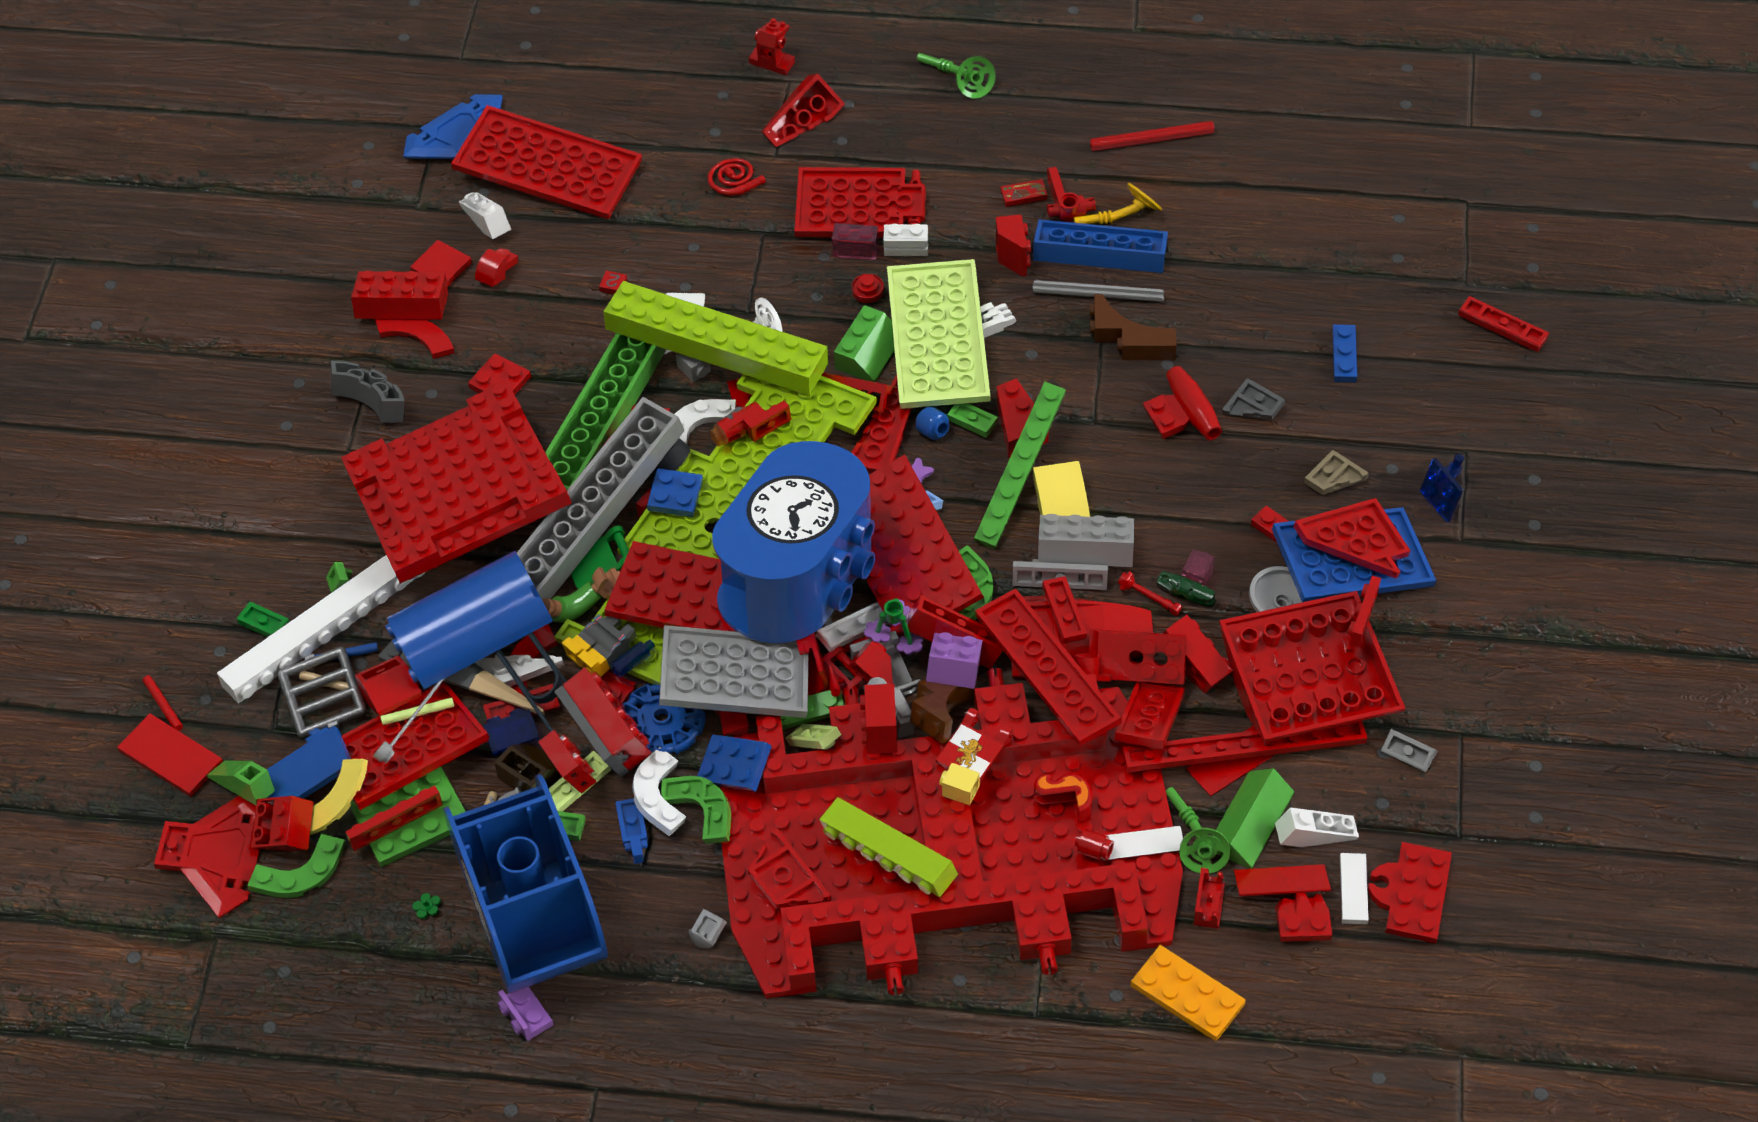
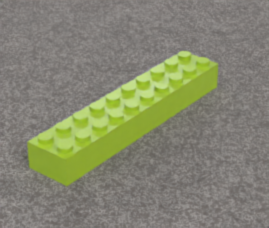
[603,281,828,396]

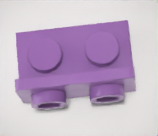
[497,987,553,1041]

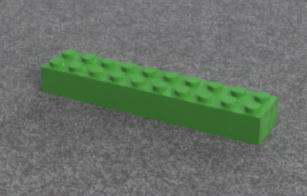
[545,333,667,490]

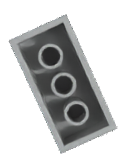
[1038,514,1134,567]

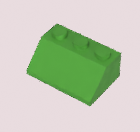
[834,305,895,382]

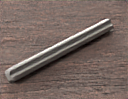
[1033,280,1164,302]

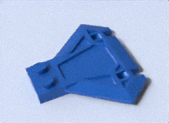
[403,94,503,159]

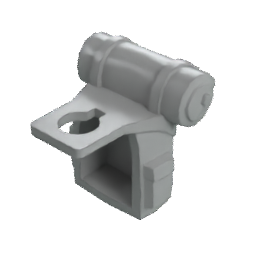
[868,677,921,738]

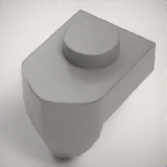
[689,909,727,948]

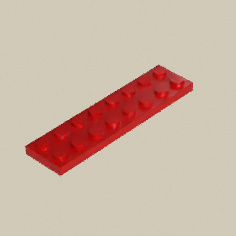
[975,588,1122,746]

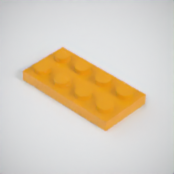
[1130,945,1246,1041]

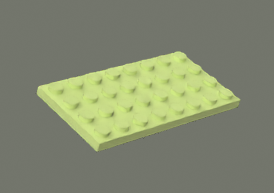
[887,259,991,409]

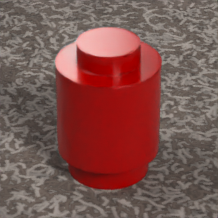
[1075,829,1114,860]

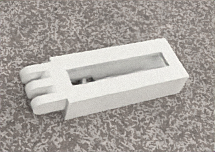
[980,302,1016,338]

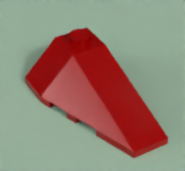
[761,73,845,147]

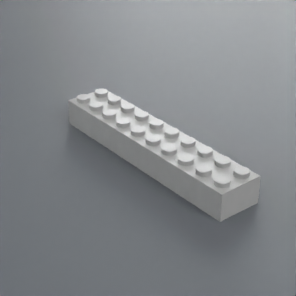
[517,397,685,599]

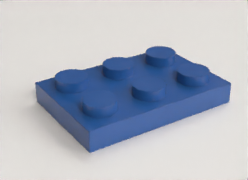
[697,734,772,792]

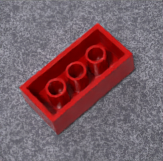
[351,270,448,320]

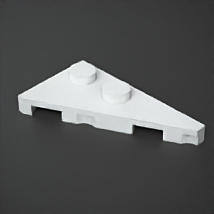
[475,655,565,696]

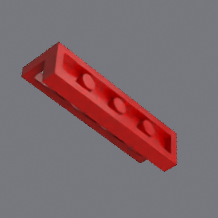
[821,372,895,412]

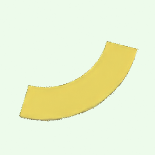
[310,759,368,835]

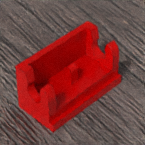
[1194,868,1225,929]

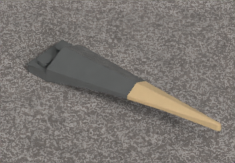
[378,638,545,715]

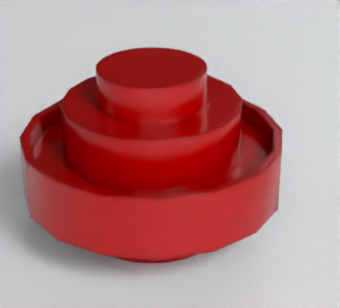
[852,274,884,303]

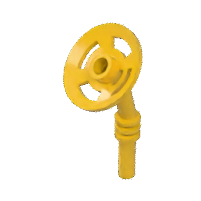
[1074,182,1162,225]

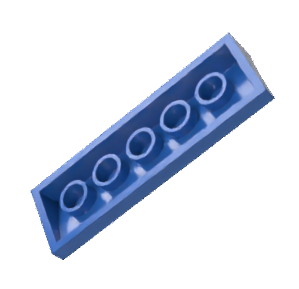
[1033,220,1168,273]

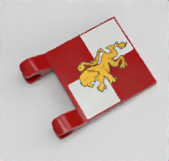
[936,708,1013,781]

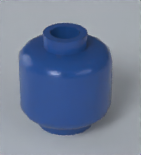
[916,407,949,440]

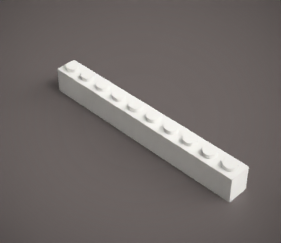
[217,555,424,704]

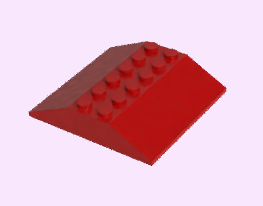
[1219,591,1406,742]

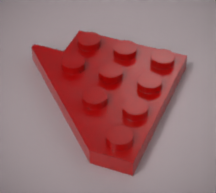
[1293,498,1411,578]

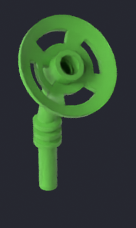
[917,53,995,98]
[1166,787,1230,873]

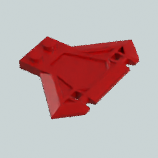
[154,796,260,918]

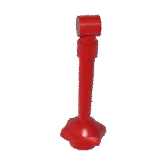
[1117,571,1183,616]

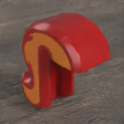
[1034,773,1093,822]

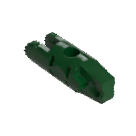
[1157,571,1216,607]

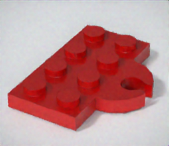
[1368,842,1452,944]

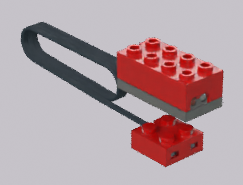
[495,632,652,794]

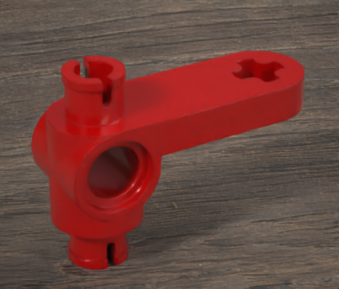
[1046,166,1096,223]

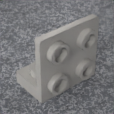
[850,631,912,692]

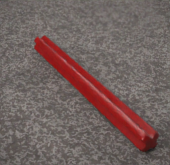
[1090,121,1215,151]

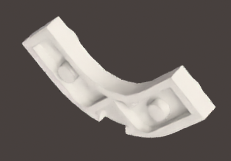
[675,399,736,444]
[632,747,686,836]

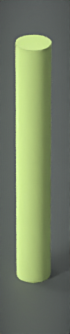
[381,698,454,725]

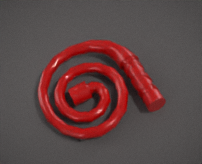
[708,158,766,196]

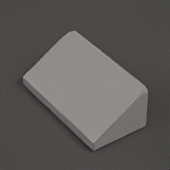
[1381,729,1438,772]

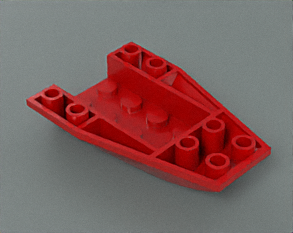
[1011,596,1153,679]

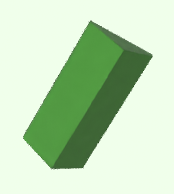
[1212,768,1294,869]

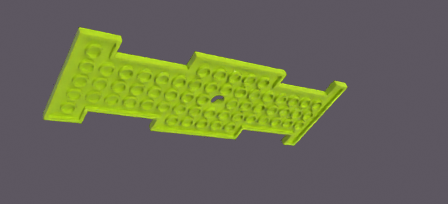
[555,374,877,685]

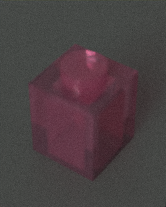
[1182,549,1215,586]

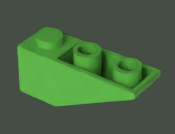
[207,760,275,806]

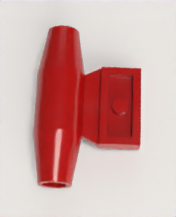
[1143,366,1222,440]

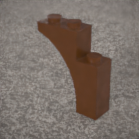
[1090,294,1176,360]
[910,677,978,744]

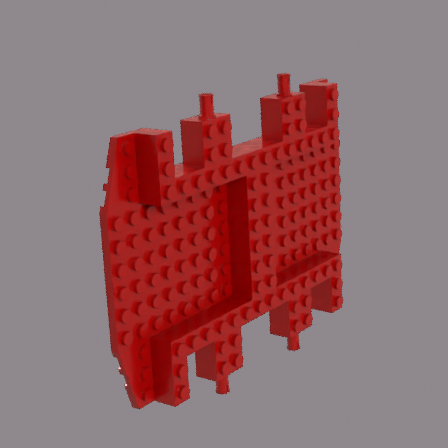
[720,668,1183,998]

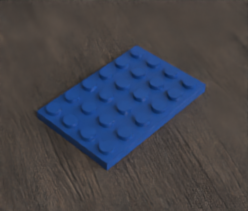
[1272,507,1436,602]

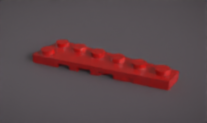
[851,374,913,474]

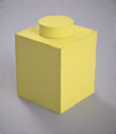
[939,763,980,806]

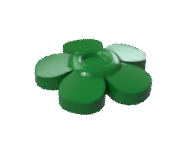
[412,893,441,919]

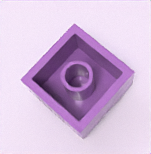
[926,633,983,689]

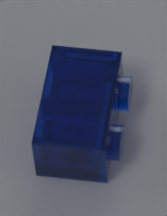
[483,708,539,756]

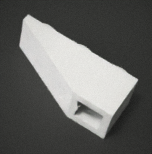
[459,192,511,239]
[1275,808,1359,847]

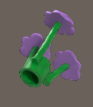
[864,598,923,655]

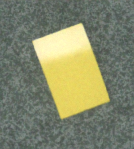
[1033,461,1090,517]

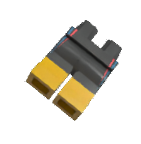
[562,614,637,677]

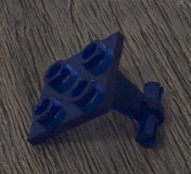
[1420,454,1464,522]

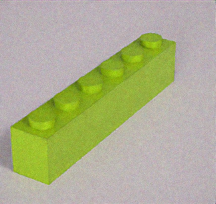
[819,797,958,897]

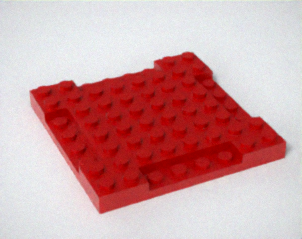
[341,381,572,584]

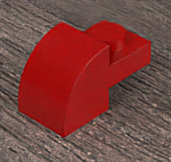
[475,248,518,287]

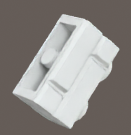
[884,224,928,256]

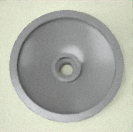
[1249,566,1302,612]

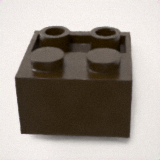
[494,742,561,792]

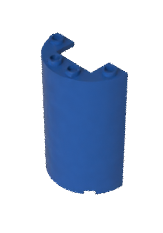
[385,551,553,689]

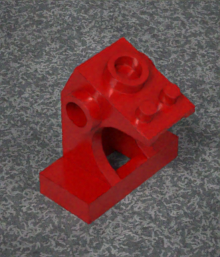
[749,18,795,76]

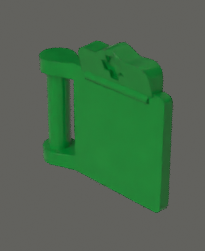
[571,526,629,589]

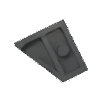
[1222,378,1285,420]

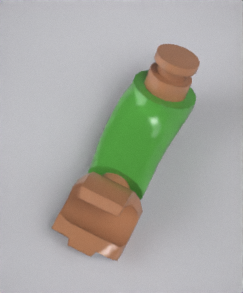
[542,567,620,623]

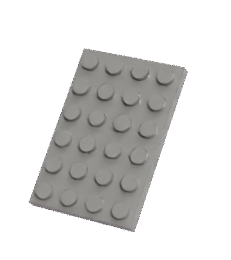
[659,625,808,718]

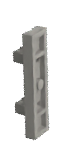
[1012,559,1108,590]

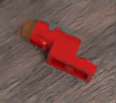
[709,400,792,446]

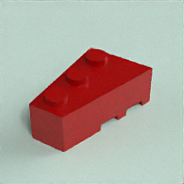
[997,378,1049,459]
[1163,615,1233,694]

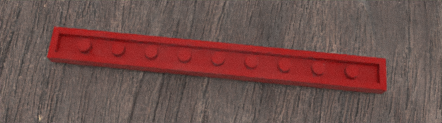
[1122,721,1368,772]

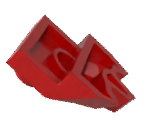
[1275,892,1332,942]

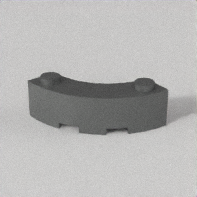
[330,361,404,423]

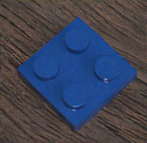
[647,468,703,517]

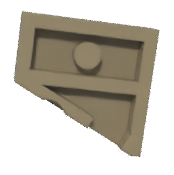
[1304,450,1369,495]

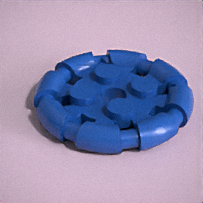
[623,684,706,754]

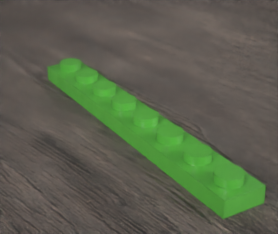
[974,382,1066,550]

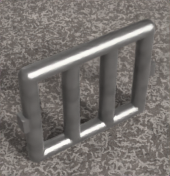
[278,646,367,738]

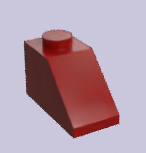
[848,641,893,684]

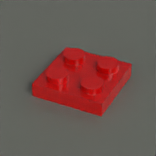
[468,353,531,395]

